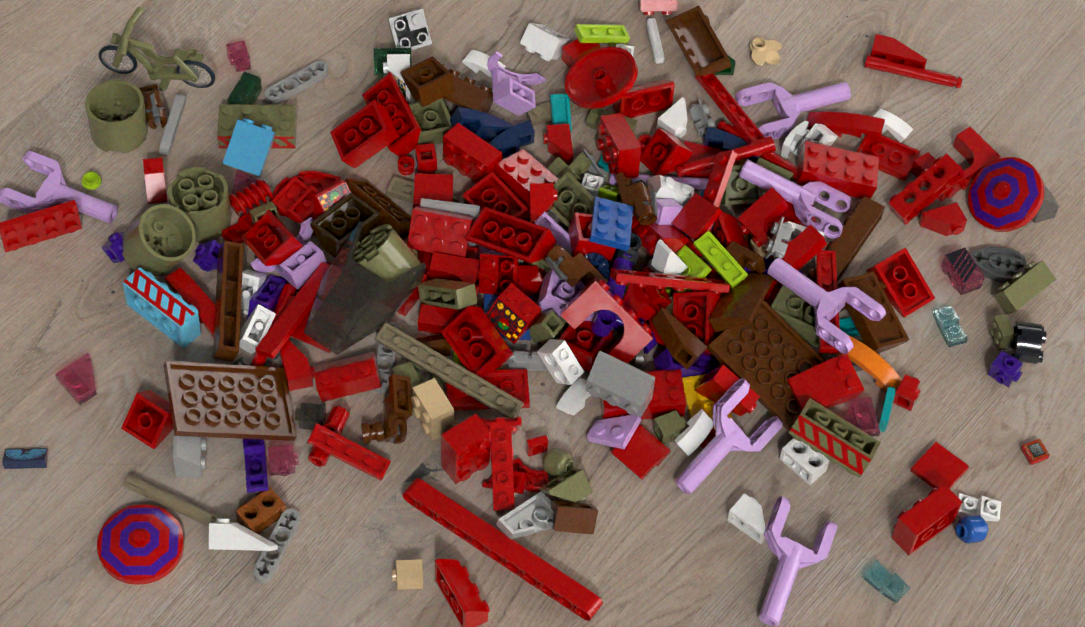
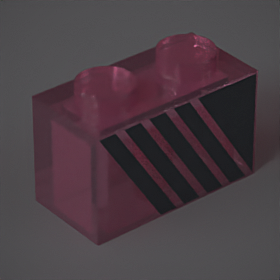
[941,247,985,295]

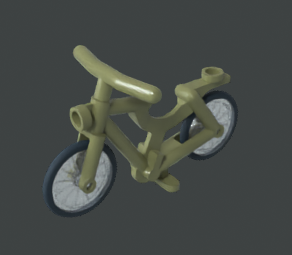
[98,7,215,91]

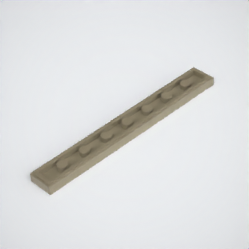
[375,322,524,418]

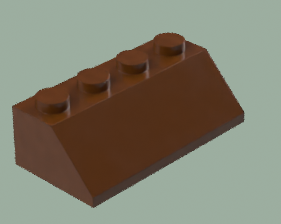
[439,61,493,114]
[345,178,412,240]

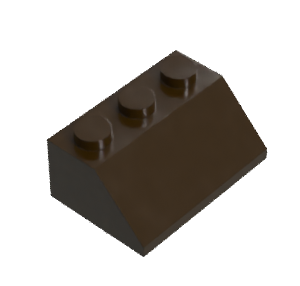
[310,192,380,260]

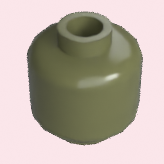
[542,448,574,477]

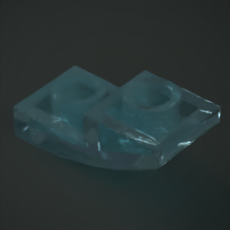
[933,306,968,347]
[861,560,910,603]

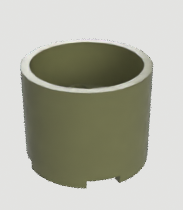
[85,80,148,153]
[168,167,231,242]
[122,204,196,277]
[344,224,421,301]

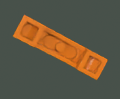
[836,336,902,392]

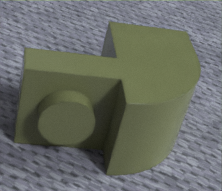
[547,152,592,184]
[529,310,565,346]

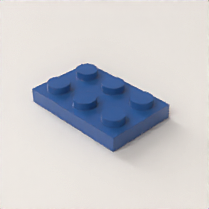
[589,196,633,251]

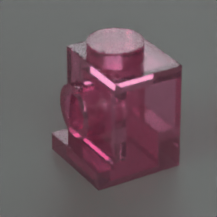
[226,41,251,72]

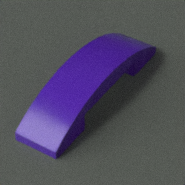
[243,439,269,493]

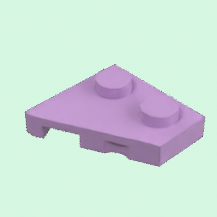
[587,415,641,449]

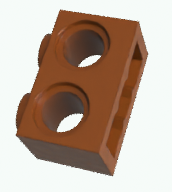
[236,487,286,534]

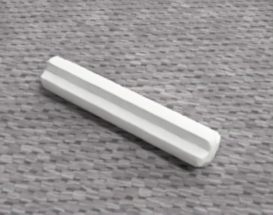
[646,18,665,64]

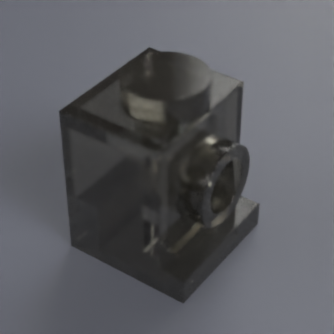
[295,402,326,430]

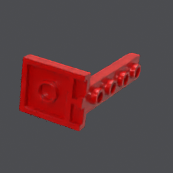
[480,417,522,511]

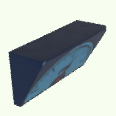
[2,448,48,469]

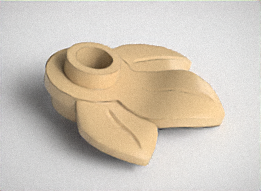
[750,37,782,66]

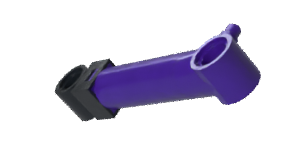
[591,233,642,337]

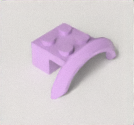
[487,51,546,116]
[251,217,327,290]

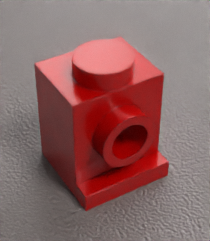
[415,143,437,174]
[893,374,921,411]

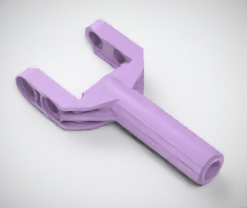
[735,82,851,140]
[0,151,117,223]
[739,159,851,238]
[768,258,886,354]
[675,378,783,495]
[759,496,837,626]

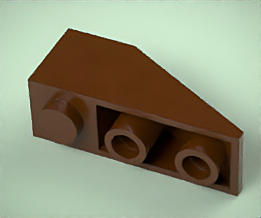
[651,307,708,370]

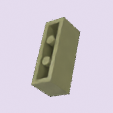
[993,260,1056,315]
[418,278,477,310]

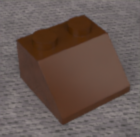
[400,56,455,107]

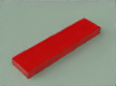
[306,423,391,481]

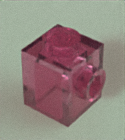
[267,445,299,476]

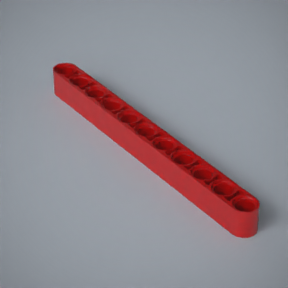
[402,478,603,621]

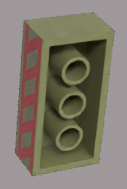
[217,104,297,149]
[788,398,881,478]

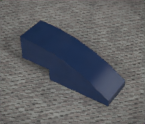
[450,107,513,139]
[489,120,535,159]
[704,127,760,163]

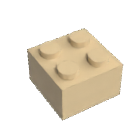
[411,378,454,440]

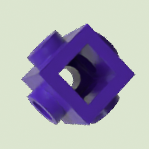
[101,232,126,263]
[193,240,222,272]
[988,351,1023,388]

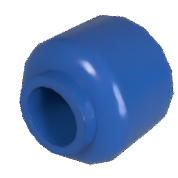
[955,515,989,544]

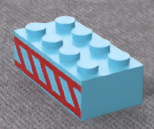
[122,267,201,349]

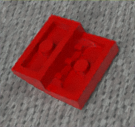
[272,176,320,224]
[611,425,671,480]

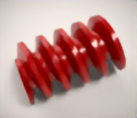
[229,179,274,216]

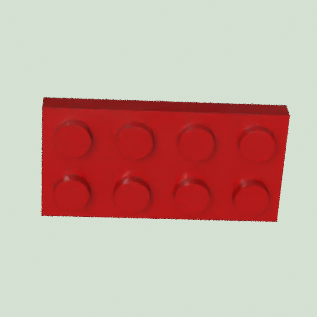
[0,200,82,253]
[446,369,530,411]

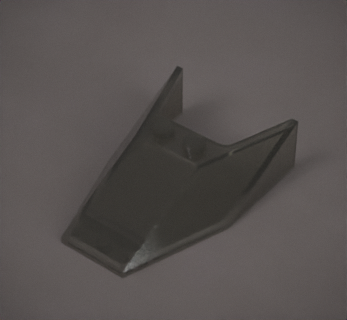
[304,221,426,355]

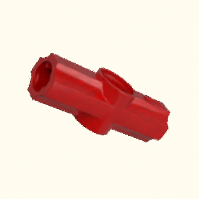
[308,406,350,467]

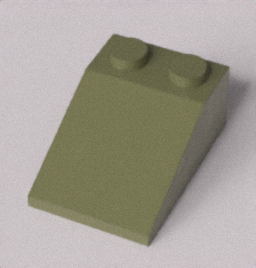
[551,171,595,228]
[771,285,819,348]

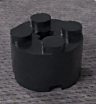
[1011,321,1046,364]

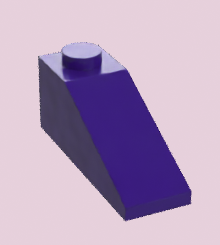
[247,275,289,319]
[654,349,719,377]

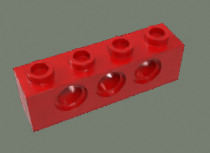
[888,153,964,225]

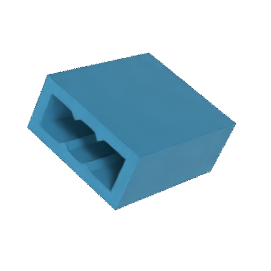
[222,118,276,177]

